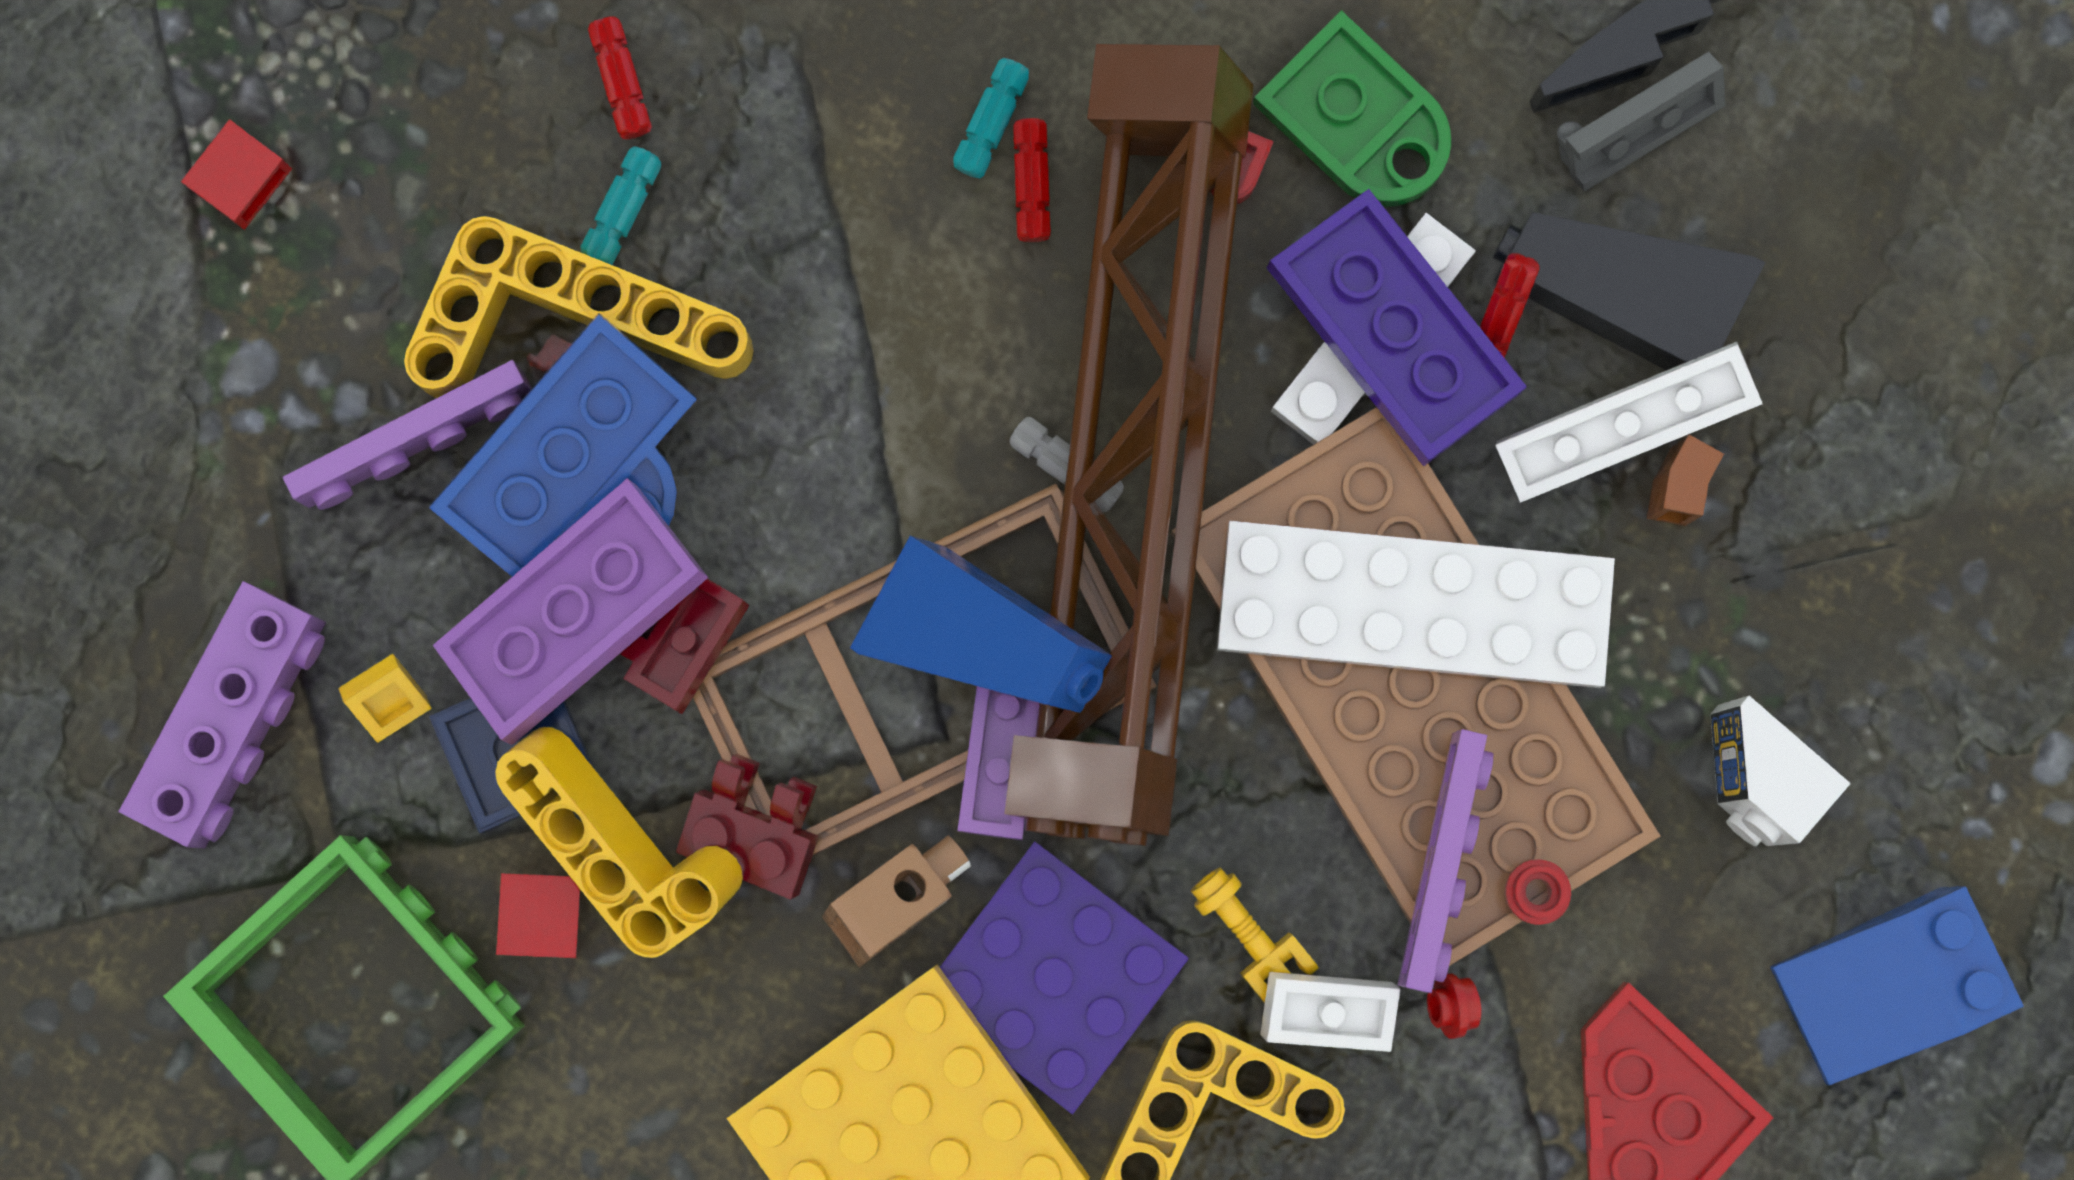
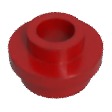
[1505,859,1571,925]
[1427,973,1481,1039]

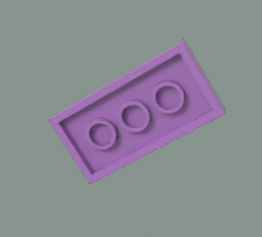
[433,478,709,745]

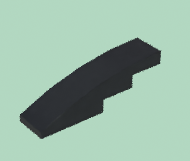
[1529,0,1722,113]

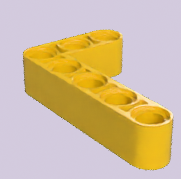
[404,216,753,398]
[1100,1020,1345,1180]

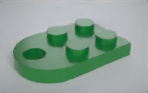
[1253,10,1451,207]

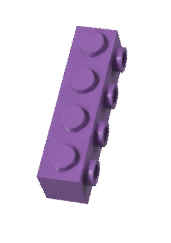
[118,581,326,849]

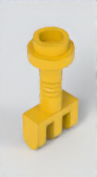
[1191,867,1319,1004]

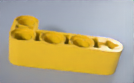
[495,727,743,958]

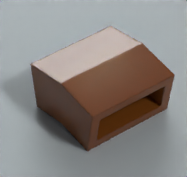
[1647,435,1724,526]

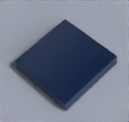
[429,698,596,834]

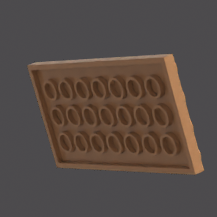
[1171,407,1660,966]

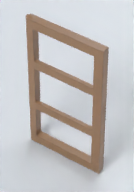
[693,483,1157,856]

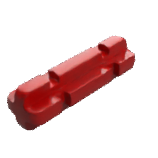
[588,16,652,139]
[1013,118,1051,242]
[1480,253,1540,358]

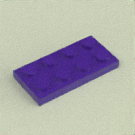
[1266,189,1527,467]

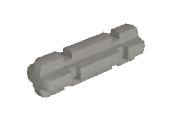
[1010,417,1124,512]

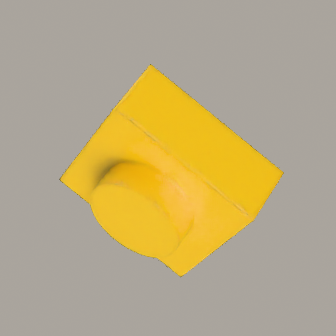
[338,654,432,743]

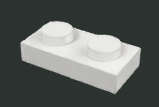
[1260,972,1400,1052]

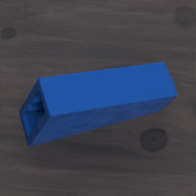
[850,536,1112,713]

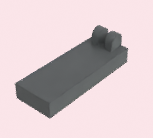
[1557,51,1726,192]

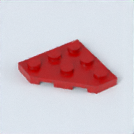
[1580,982,1774,1180]

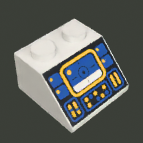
[1710,696,1851,846]

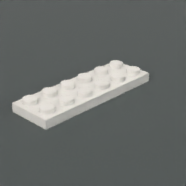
[1216,521,1615,688]

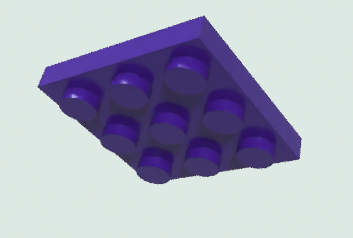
[940,841,1189,1115]

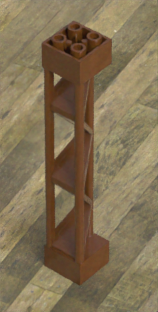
[1004,44,1254,846]

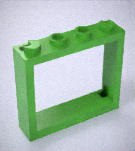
[163,835,525,1180]

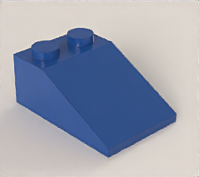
[1770,886,2024,1085]

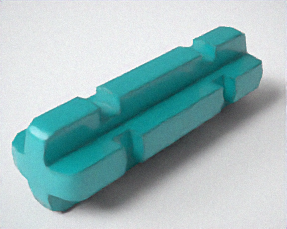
[953,58,1029,179]
[580,146,661,265]

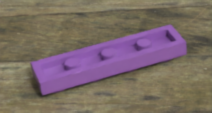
[282,360,532,510]
[1397,729,1493,993]

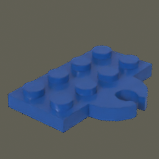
[429,313,697,577]

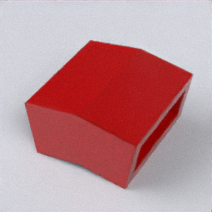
[181,119,292,230]
[496,873,580,958]

